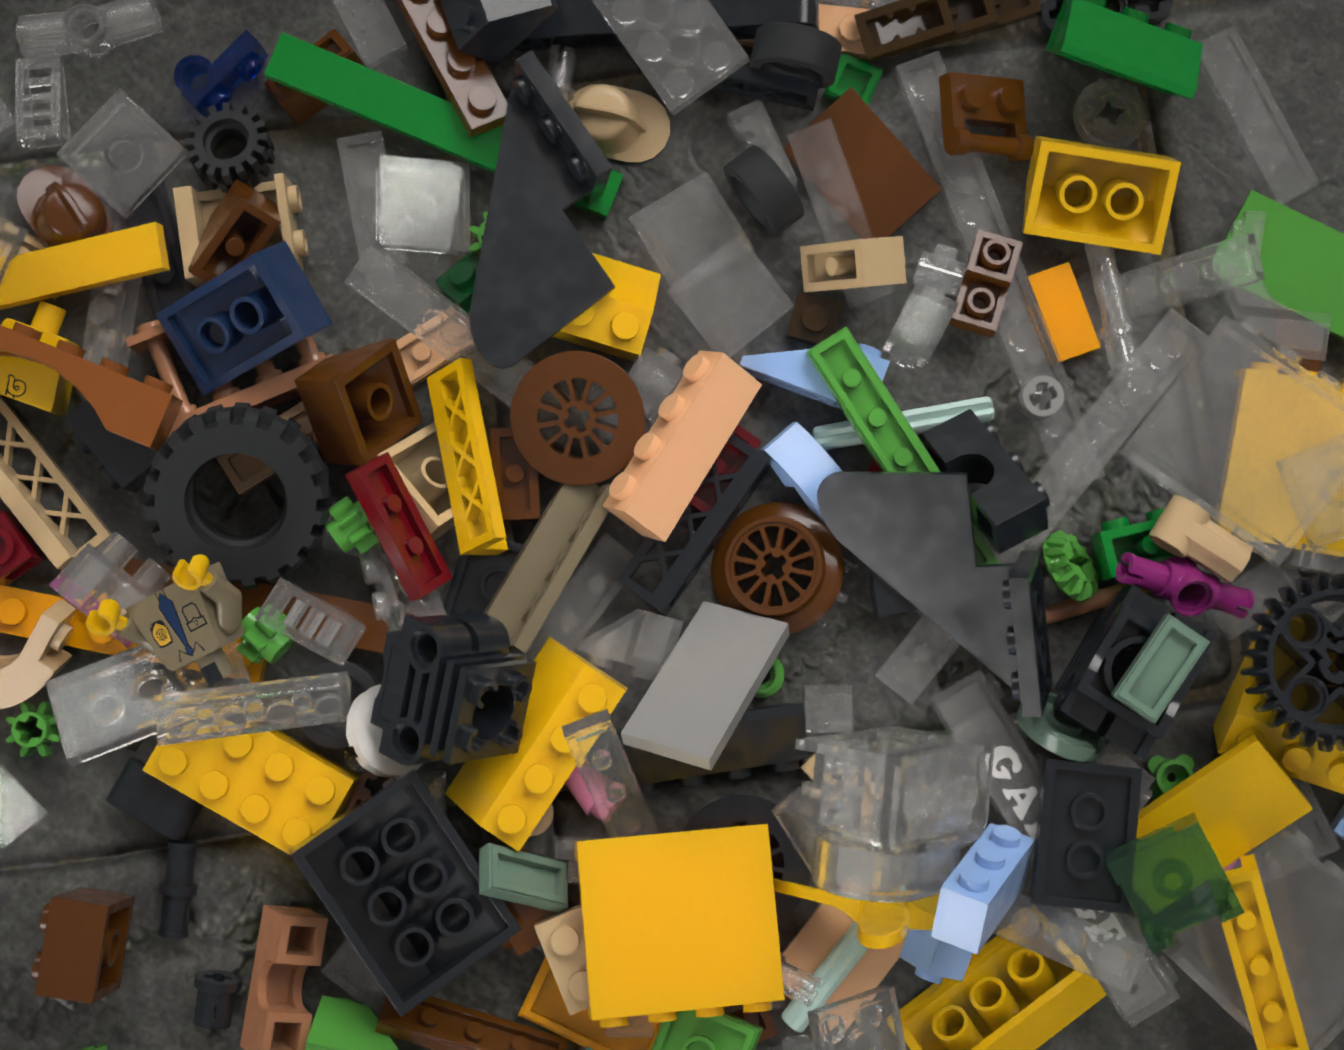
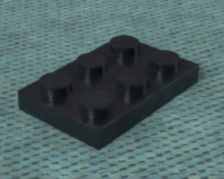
[1030,758,1143,914]

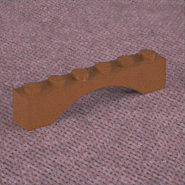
[0,322,183,451]

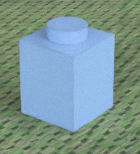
[899,929,972,984]

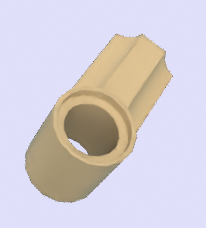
[1148,495,1253,583]

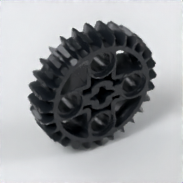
[1240,573,1344,752]

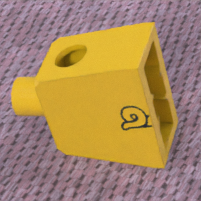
[0,301,79,417]

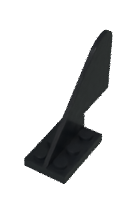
[469,50,615,369]
[817,471,1053,717]

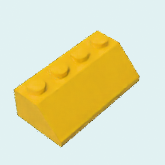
[445,636,628,852]
[888,905,1107,1050]

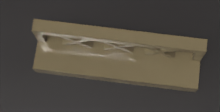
[484,483,610,653]

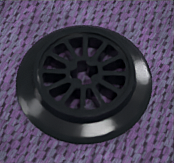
[683,795,811,923]

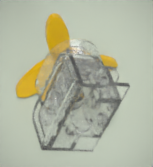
[773,726,995,949]

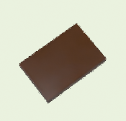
[782,87,942,239]

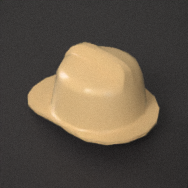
[567,84,670,163]

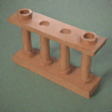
[125,320,334,437]

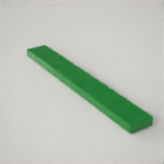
[264,32,624,219]

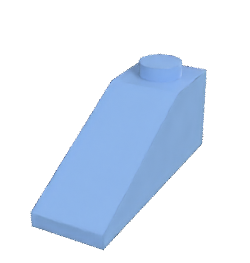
[739,343,890,410]

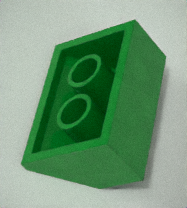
[1045,0,1203,99]

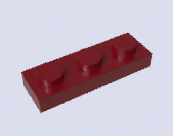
[345,452,453,601]

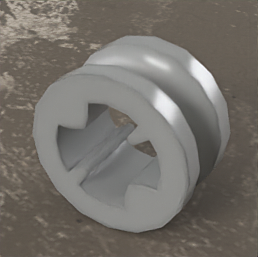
[1018,375,1064,420]

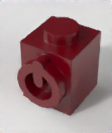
[0,510,47,585]

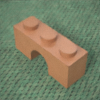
[240,905,328,1050]

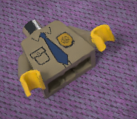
[86,554,245,686]

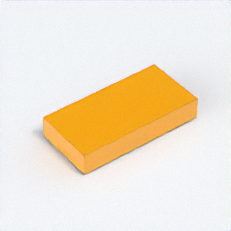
[1023,262,1101,365]

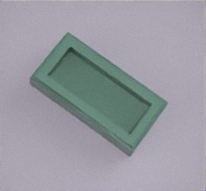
[1110,614,1210,723]
[479,843,568,913]

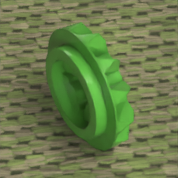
[1043,530,1099,602]

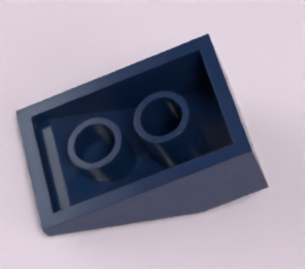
[155,241,333,396]

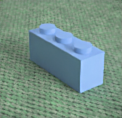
[931,823,1035,955]

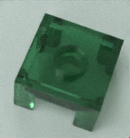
[1105,813,1245,954]

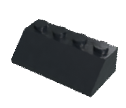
[611,702,809,795]

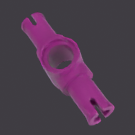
[1115,552,1254,618]

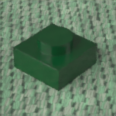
[435,253,479,315]

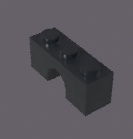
[922,409,1050,554]

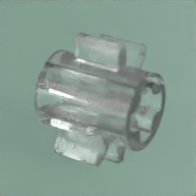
[912,243,967,304]

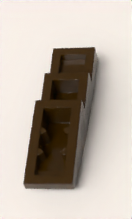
[854,0,1042,61]

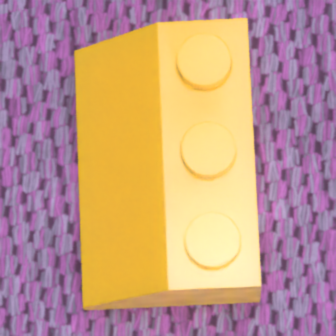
[1022,135,1181,255]
[552,253,661,362]

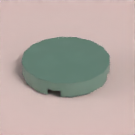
[1016,691,1109,762]

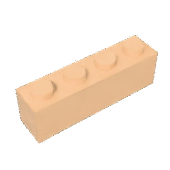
[603,350,762,542]

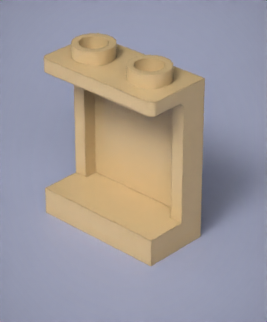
[173,173,309,288]

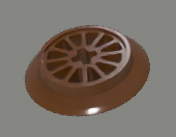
[510,351,645,485]
[711,502,844,634]

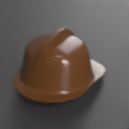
[17,165,113,248]

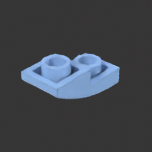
[760,422,842,523]

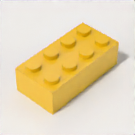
[143,687,361,855]

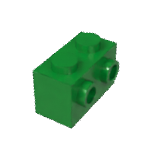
[1089,508,1175,581]

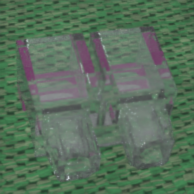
[49,531,171,648]

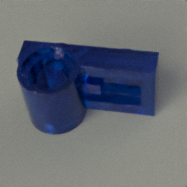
[174,29,269,118]

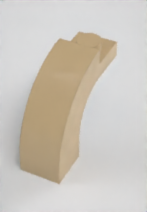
[0,599,77,709]

